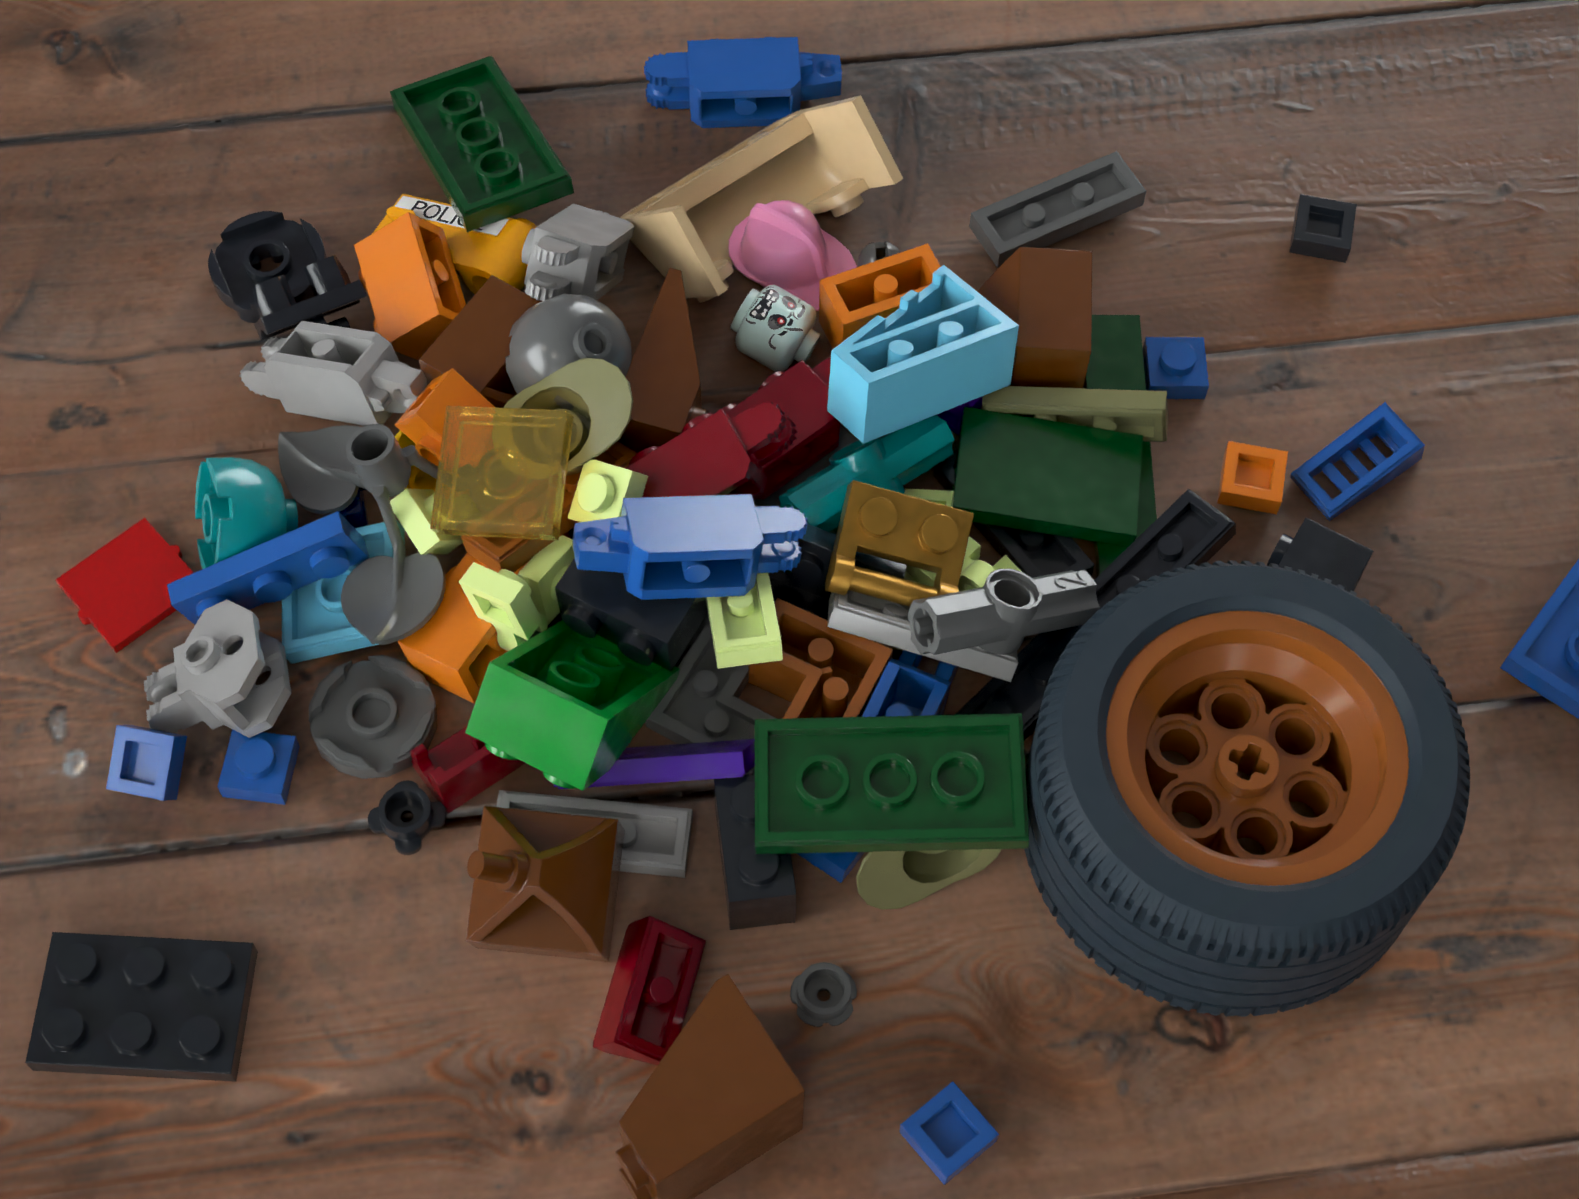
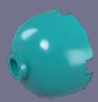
[195,457,298,569]

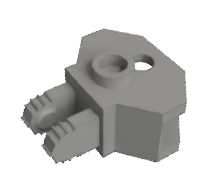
[144,599,291,738]

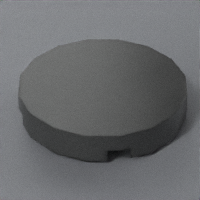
[309,655,437,779]

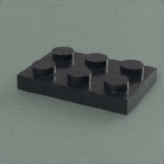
[25,932,258,1082]

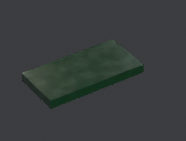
[390,56,574,232]
[755,713,1029,854]

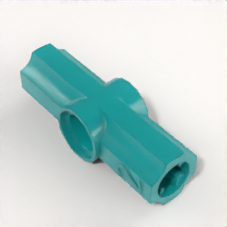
[779,415,955,532]

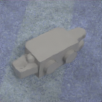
[521,203,635,301]
[239,321,427,426]

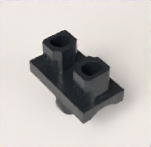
[253,255,367,341]

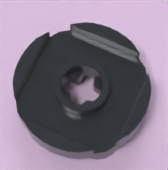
[208,211,327,323]

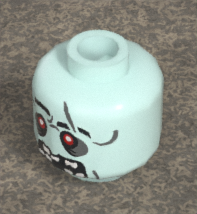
[730,285,821,372]

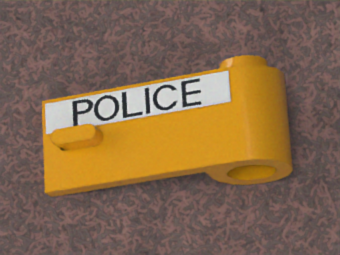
[372,194,537,294]

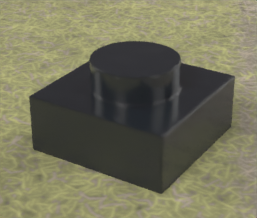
[1289,194,1357,263]

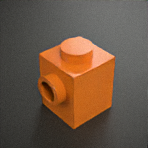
[395,368,500,474]

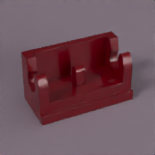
[410,725,526,814]

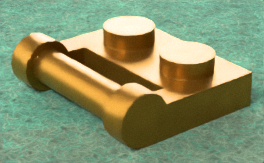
[825,480,974,607]

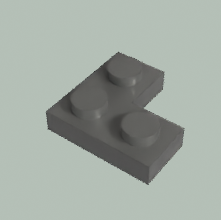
[646,620,777,774]

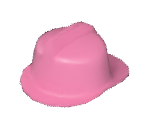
[729,200,857,311]

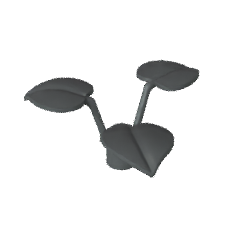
[278,424,535,645]

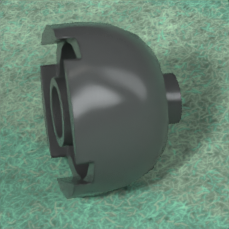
[505,294,632,410]

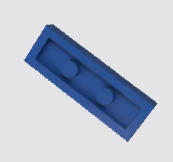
[167,511,369,625]

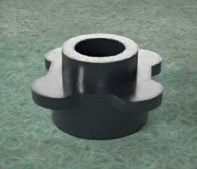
[368,780,447,855]

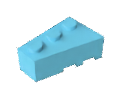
[827,265,1019,444]

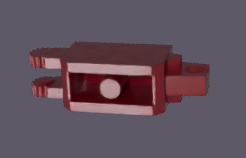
[722,358,840,500]
[625,401,798,501]

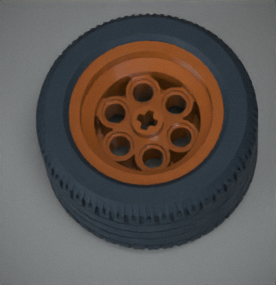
[1024,560,1470,1017]

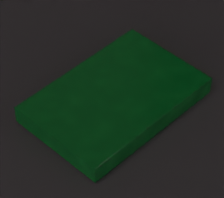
[951,407,1143,547]

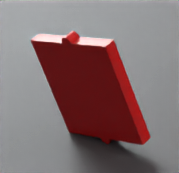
[55,517,194,653]

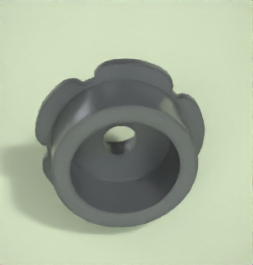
[790,962,857,1027]

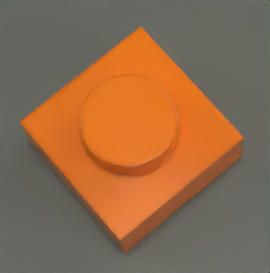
[1217,441,1288,515]

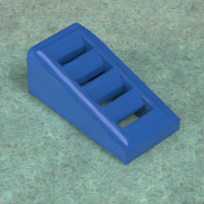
[1290,402,1425,521]

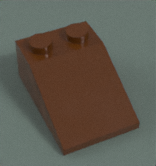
[618,268,709,453]

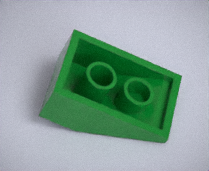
[465,620,681,791]

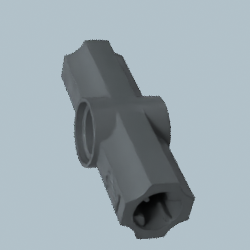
[907,568,1100,655]

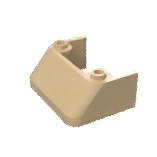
[620,95,903,303]

